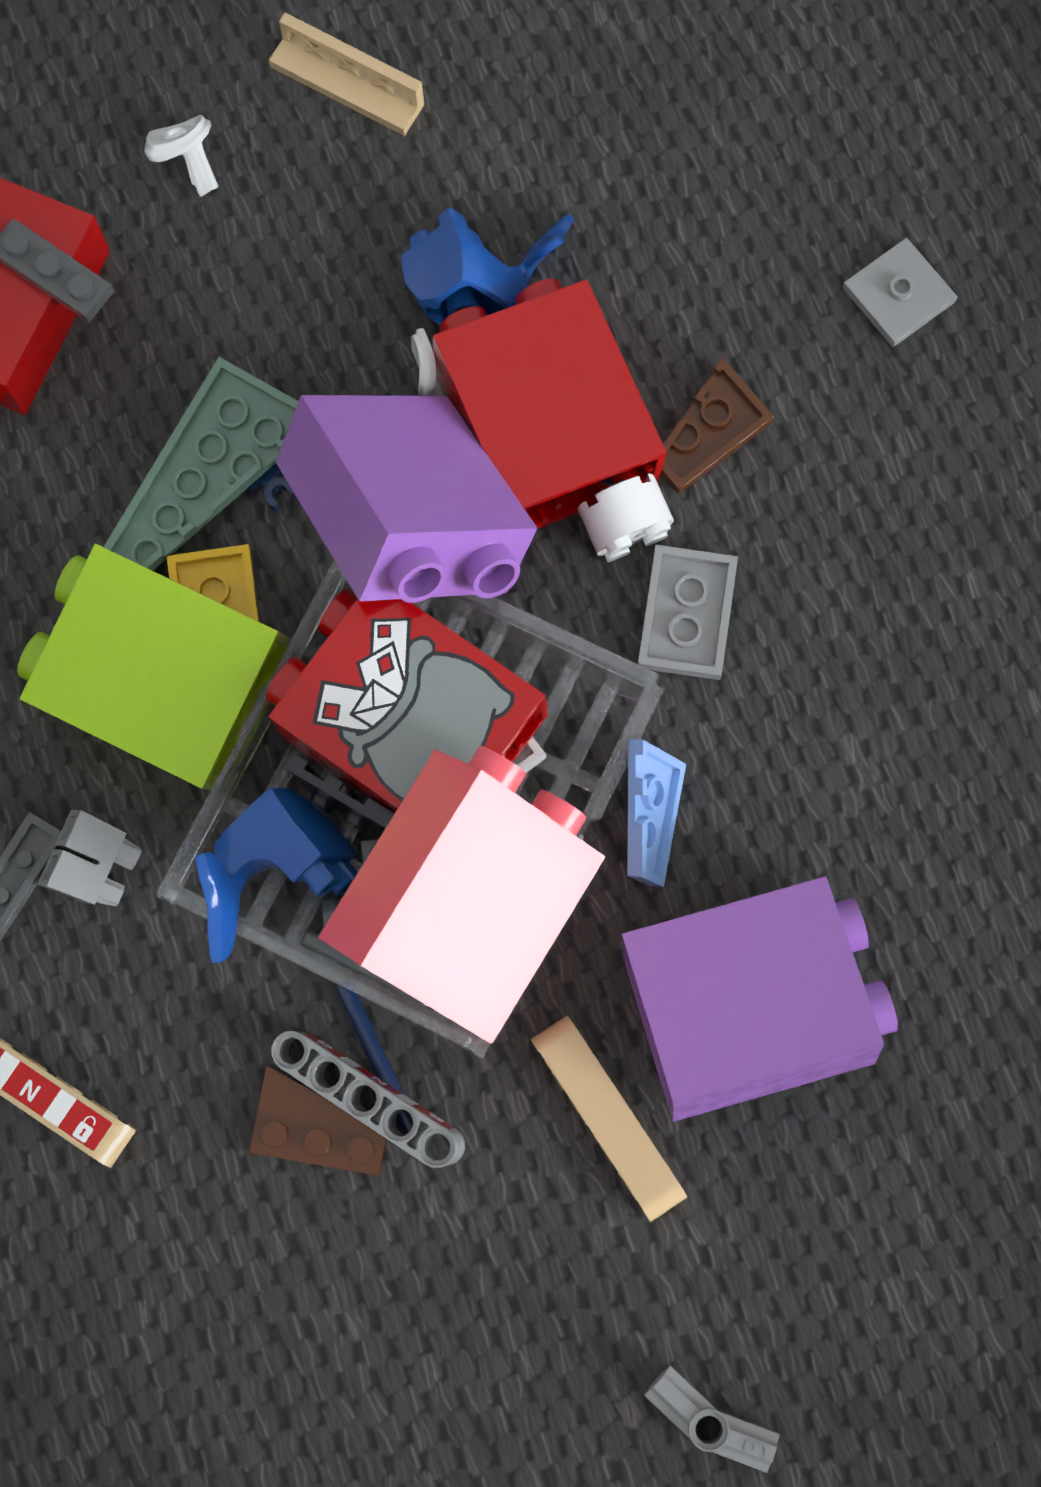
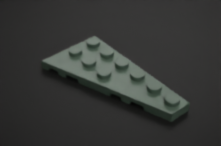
[104,357,299,571]

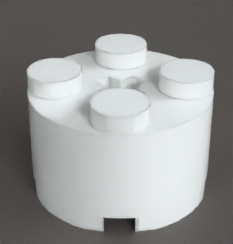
[577,474,674,562]

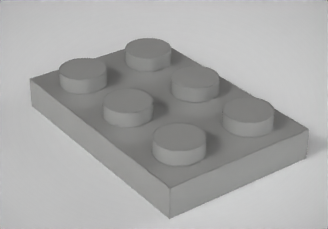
[637,545,738,680]

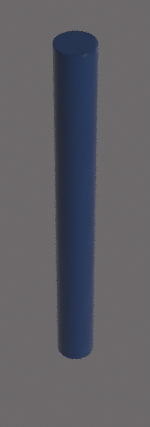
[335,981,413,1135]

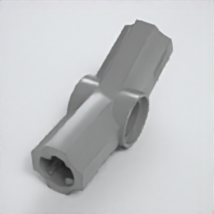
[644,1365,780,1473]

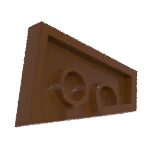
[661,357,775,495]
[249,1065,387,1176]

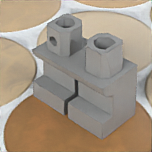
[37,810,142,906]

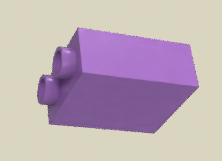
[276,395,537,603]
[622,876,898,1122]

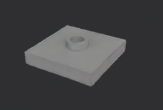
[842,238,958,347]

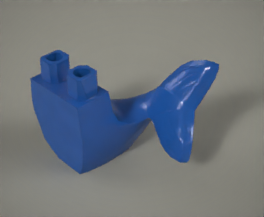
[401,208,574,326]
[195,787,358,963]

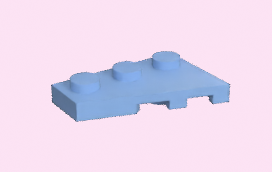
[627,739,686,887]

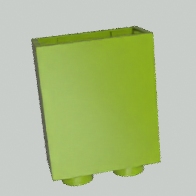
[17,544,295,792]

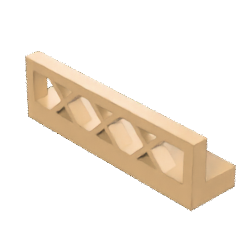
[269,13,424,136]

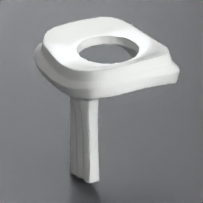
[144,115,218,196]
[411,328,443,396]

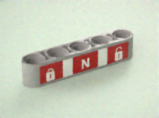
[271,1031,465,1168]

